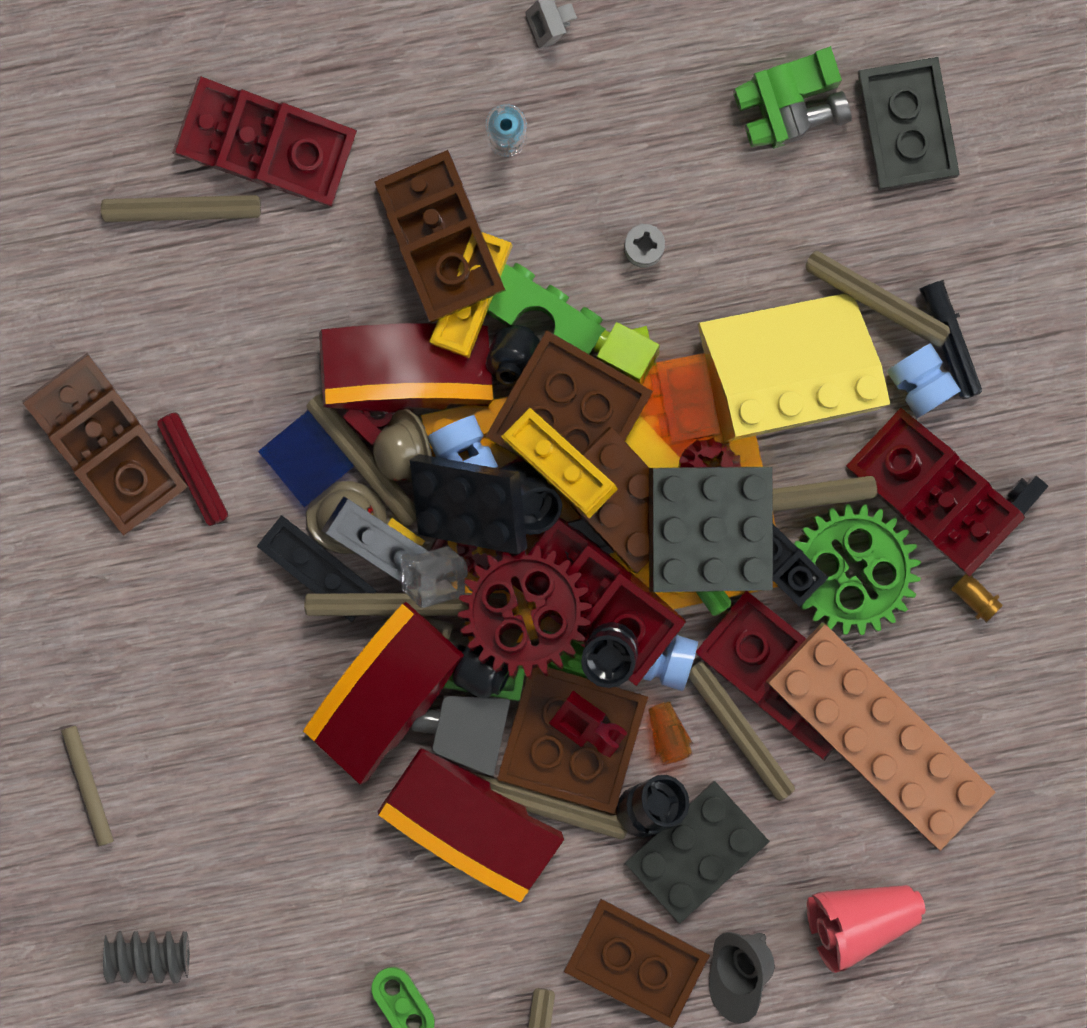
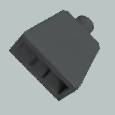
[412,696,511,776]

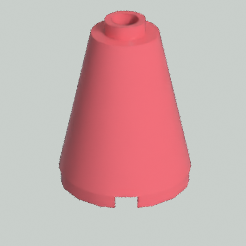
[807,885,926,973]

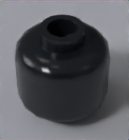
[486,325,540,386]
[453,642,510,699]

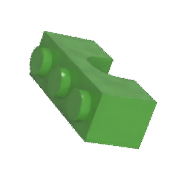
[487,263,606,355]

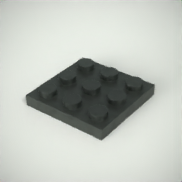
[649,467,773,592]

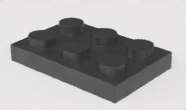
[858,57,960,191]
[624,781,770,924]

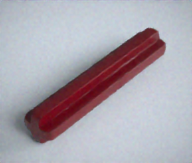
[157,412,228,526]

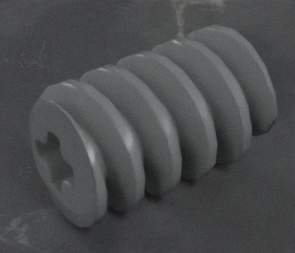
[103,931,190,983]

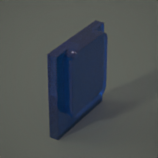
[258,410,355,508]

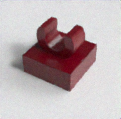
[343,409,393,447]

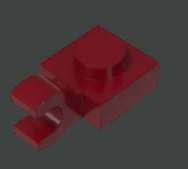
[549,691,627,758]

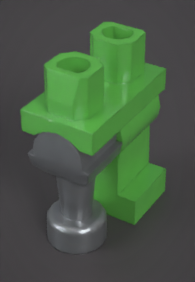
[733,46,852,149]

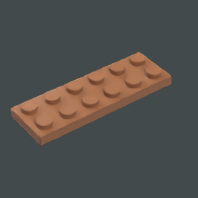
[766,623,996,851]

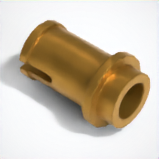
[951,574,1003,623]

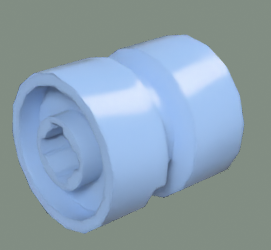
[887,343,961,419]
[428,415,498,468]
[643,635,698,691]

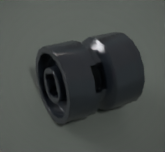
[503,461,562,535]
[581,622,639,688]
[617,775,690,837]

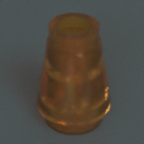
[648,702,694,765]

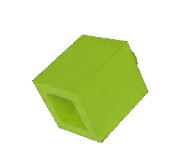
[594,322,660,385]

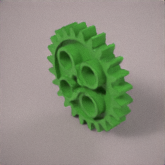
[794,504,921,635]

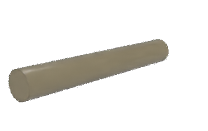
[61,726,114,847]

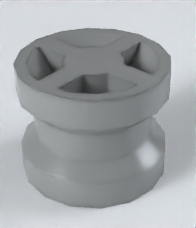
[624,224,665,268]

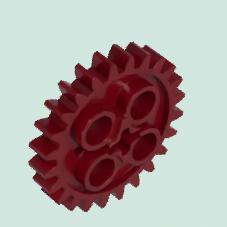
[458,545,593,680]

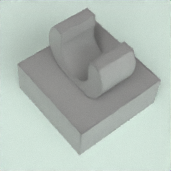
[525,0,577,49]

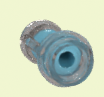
[486,104,527,157]

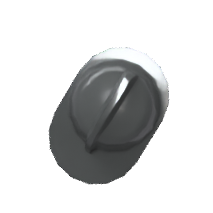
[709,932,775,1024]

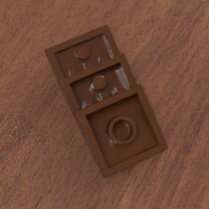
[374,150,506,323]
[22,353,188,536]

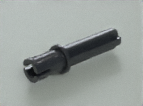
[919,280,982,399]

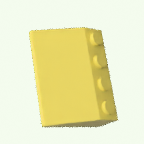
[698,293,890,442]

